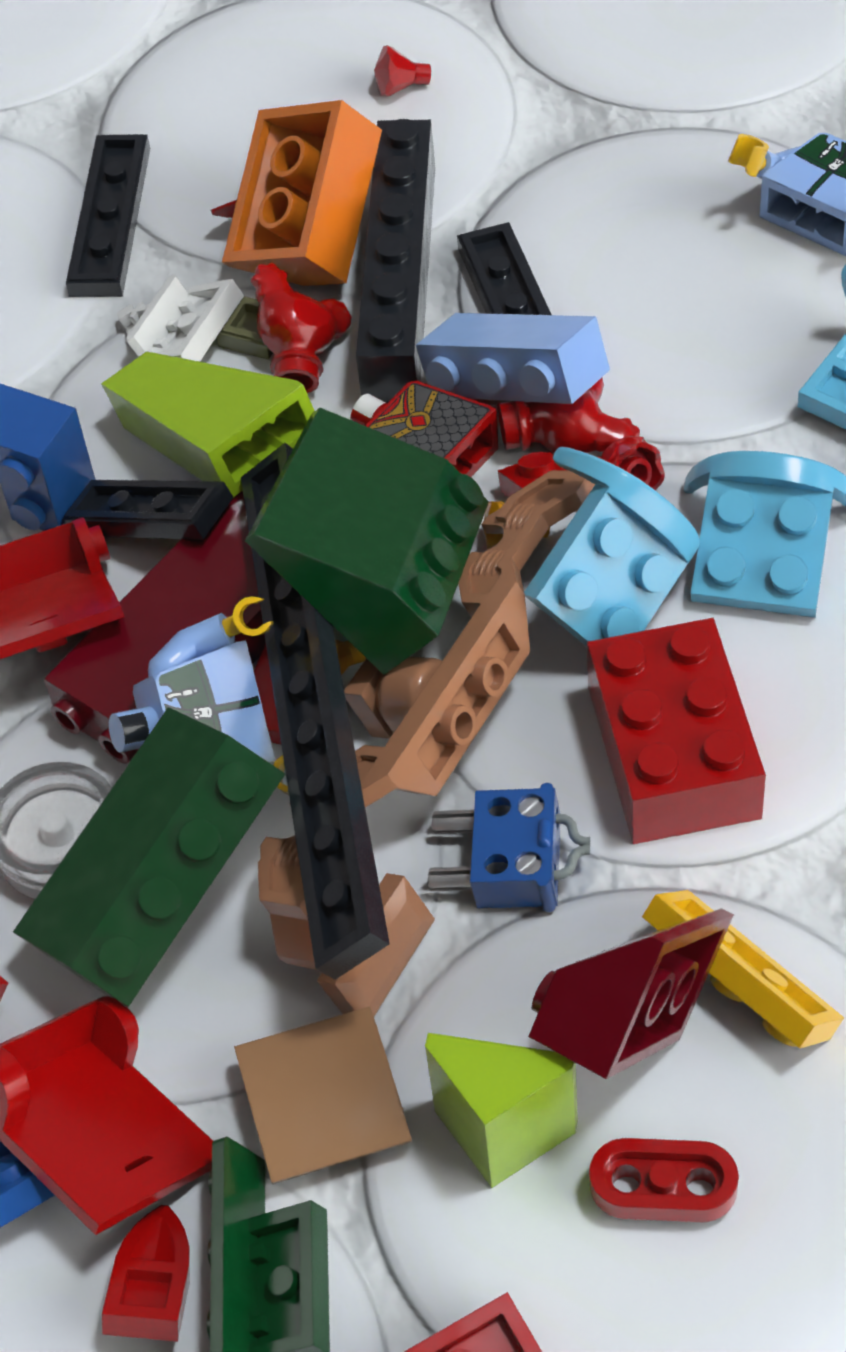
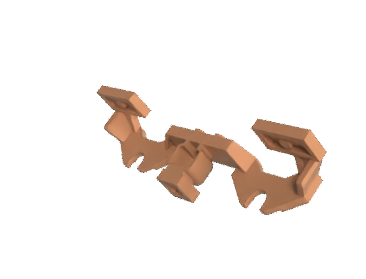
[258,470,595,1016]

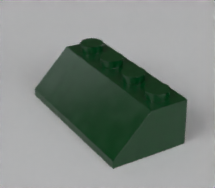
[13,707,285,1008]

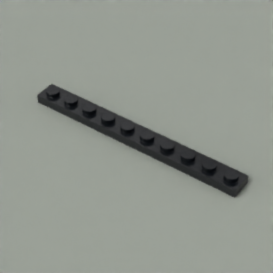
[241,443,390,980]

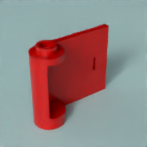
[0,517,125,659]
[0,996,213,1235]

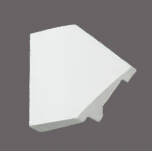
[117,274,244,362]

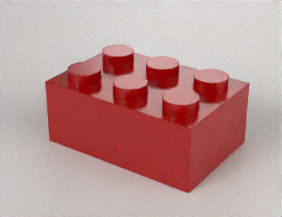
[587,617,766,844]

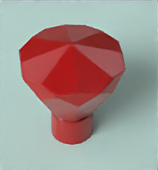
[374,45,431,96]

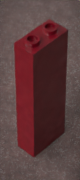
[44,491,266,764]

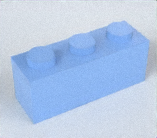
[416,313,610,404]

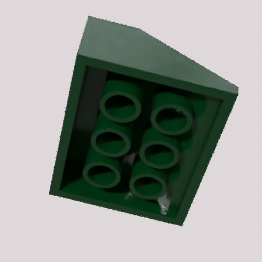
[245,407,489,675]

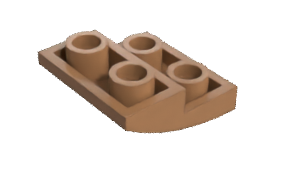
[234,1006,412,1185]

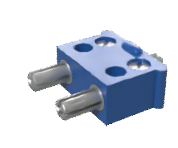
[427,783,590,912]

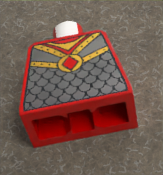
[350,381,499,477]

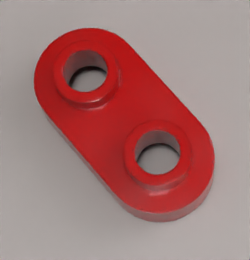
[589,1138,739,1222]

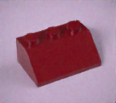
[528,908,734,1079]

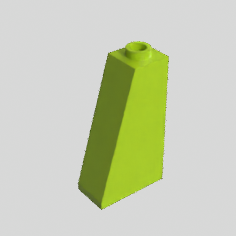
[101,351,315,497]

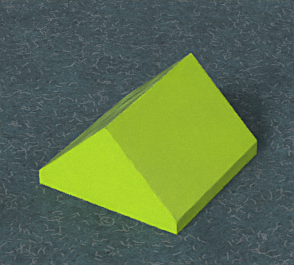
[425,1033,578,1188]

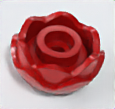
[600,436,665,491]

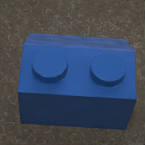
[0,383,96,531]

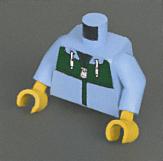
[728,133,846,256]
[109,596,289,795]

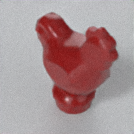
[250,263,352,393]
[498,378,640,453]

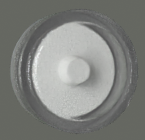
[0,762,112,899]

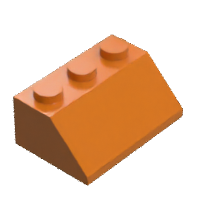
[222,100,382,286]

